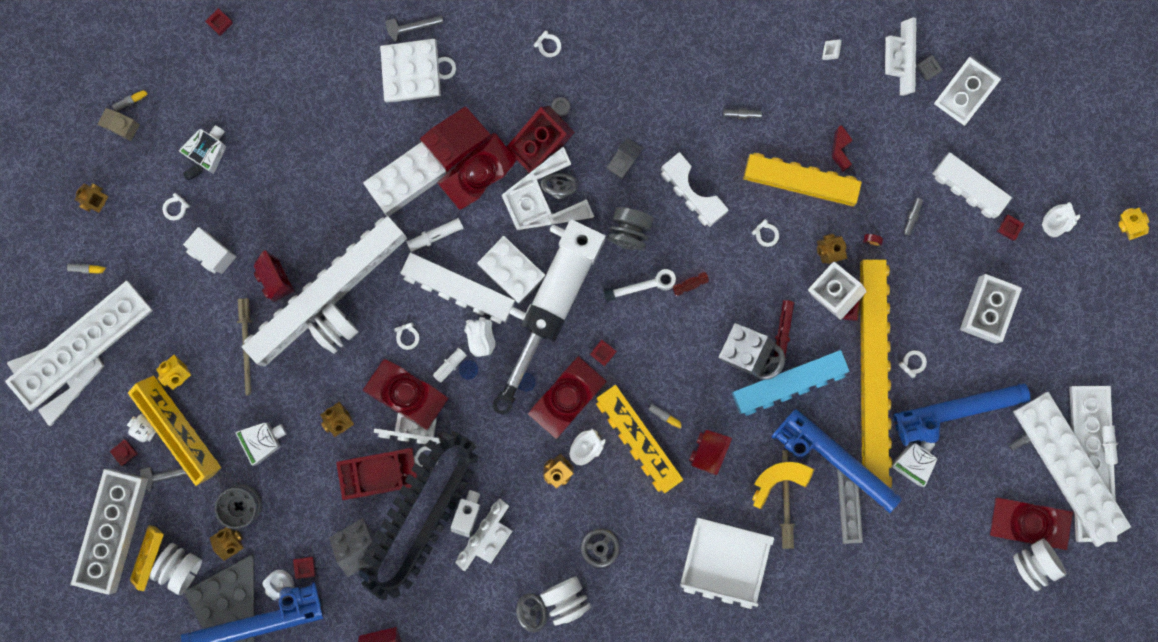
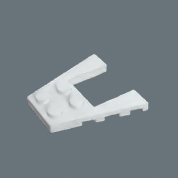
[502,147,594,230]
[7,349,104,426]

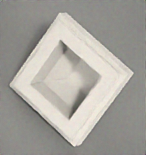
[822,39,842,60]

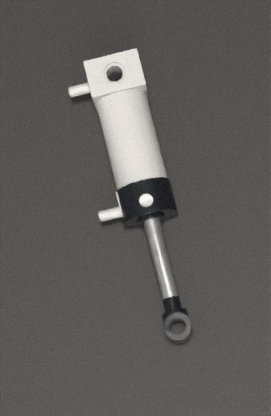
[493,219,606,415]

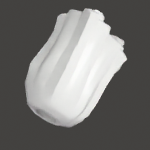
[464,317,495,357]

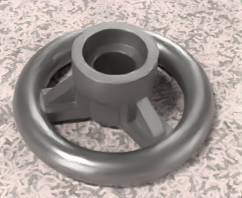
[541,173,579,199]
[755,344,785,380]
[581,529,620,568]
[516,593,547,633]

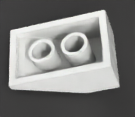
[934,56,1002,126]

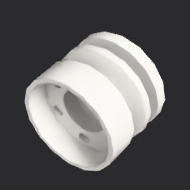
[307,302,358,354]
[1013,539,1066,591]
[150,543,202,595]
[540,576,591,625]

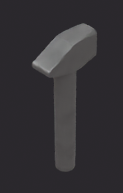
[385,15,444,43]
[140,467,187,491]

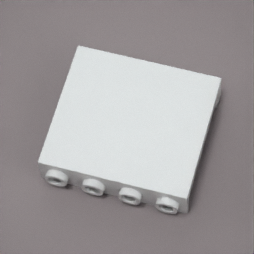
[680,518,774,609]

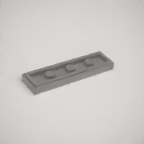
[837,469,863,544]

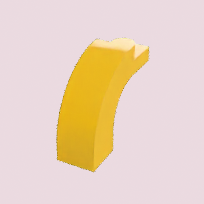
[752,462,815,509]

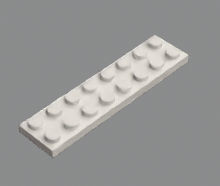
[5,281,153,411]
[1069,386,1117,542]
[1013,392,1131,547]

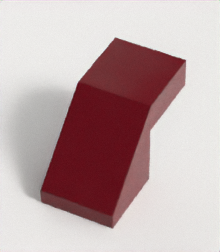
[832,125,853,172]

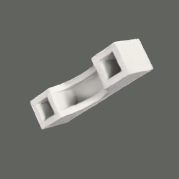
[661,152,728,227]

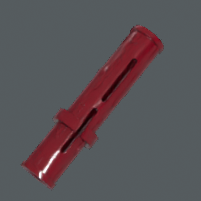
[773,300,795,359]

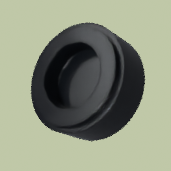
[183,165,203,180]

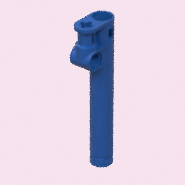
[893,384,1030,446]
[771,409,903,513]
[181,582,323,642]

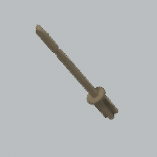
[237,298,252,396]
[780,450,795,549]

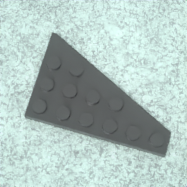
[184,555,255,642]

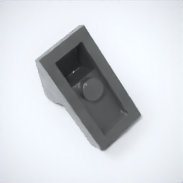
[606,138,643,179]

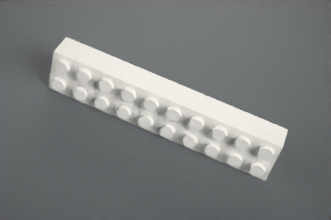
[242,216,408,366]

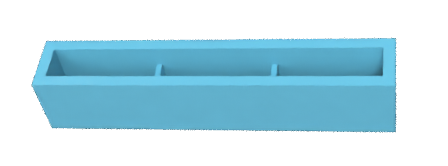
[732,350,850,416]

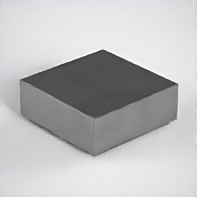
[916,55,943,81]

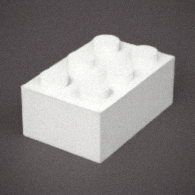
[477,236,545,305]
[960,274,1022,344]

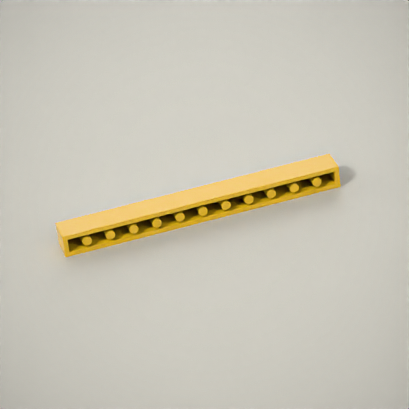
[860,260,892,491]

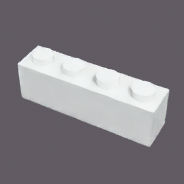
[932,153,1012,218]

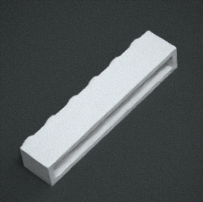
[401,253,515,324]

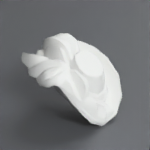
[1042,202,1080,237]
[569,429,605,465]
[263,570,294,603]

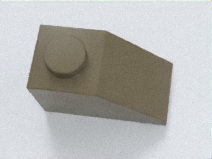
[97,108,140,141]

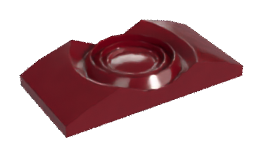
[437,132,516,210]
[528,356,607,439]
[363,359,449,431]
[336,448,417,500]
[990,497,1073,550]

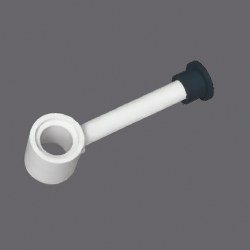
[603,269,676,303]

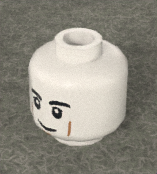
[127,414,156,442]

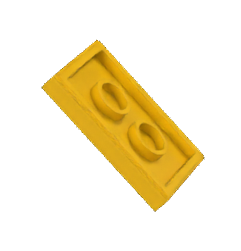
[130,525,164,591]

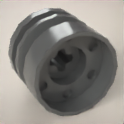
[607,207,654,251]
[214,484,263,529]

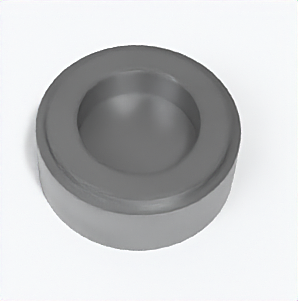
[551,97,570,117]

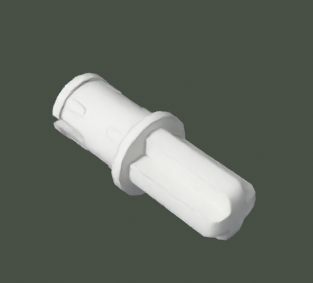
[433,348,467,382]
[1101,425,1118,465]

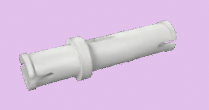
[406,218,463,252]

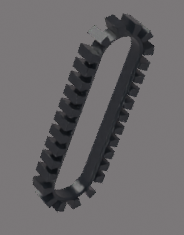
[359,431,478,600]

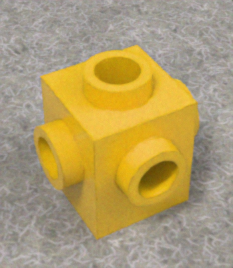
[1118,207,1149,240]
[156,354,191,390]

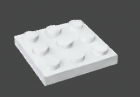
[380,39,441,102]

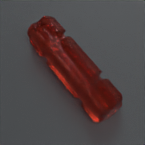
[672,272,709,296]

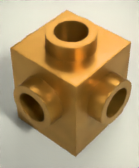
[74,183,109,213]
[817,234,847,263]
[320,402,354,437]
[543,453,574,489]
[210,527,244,561]

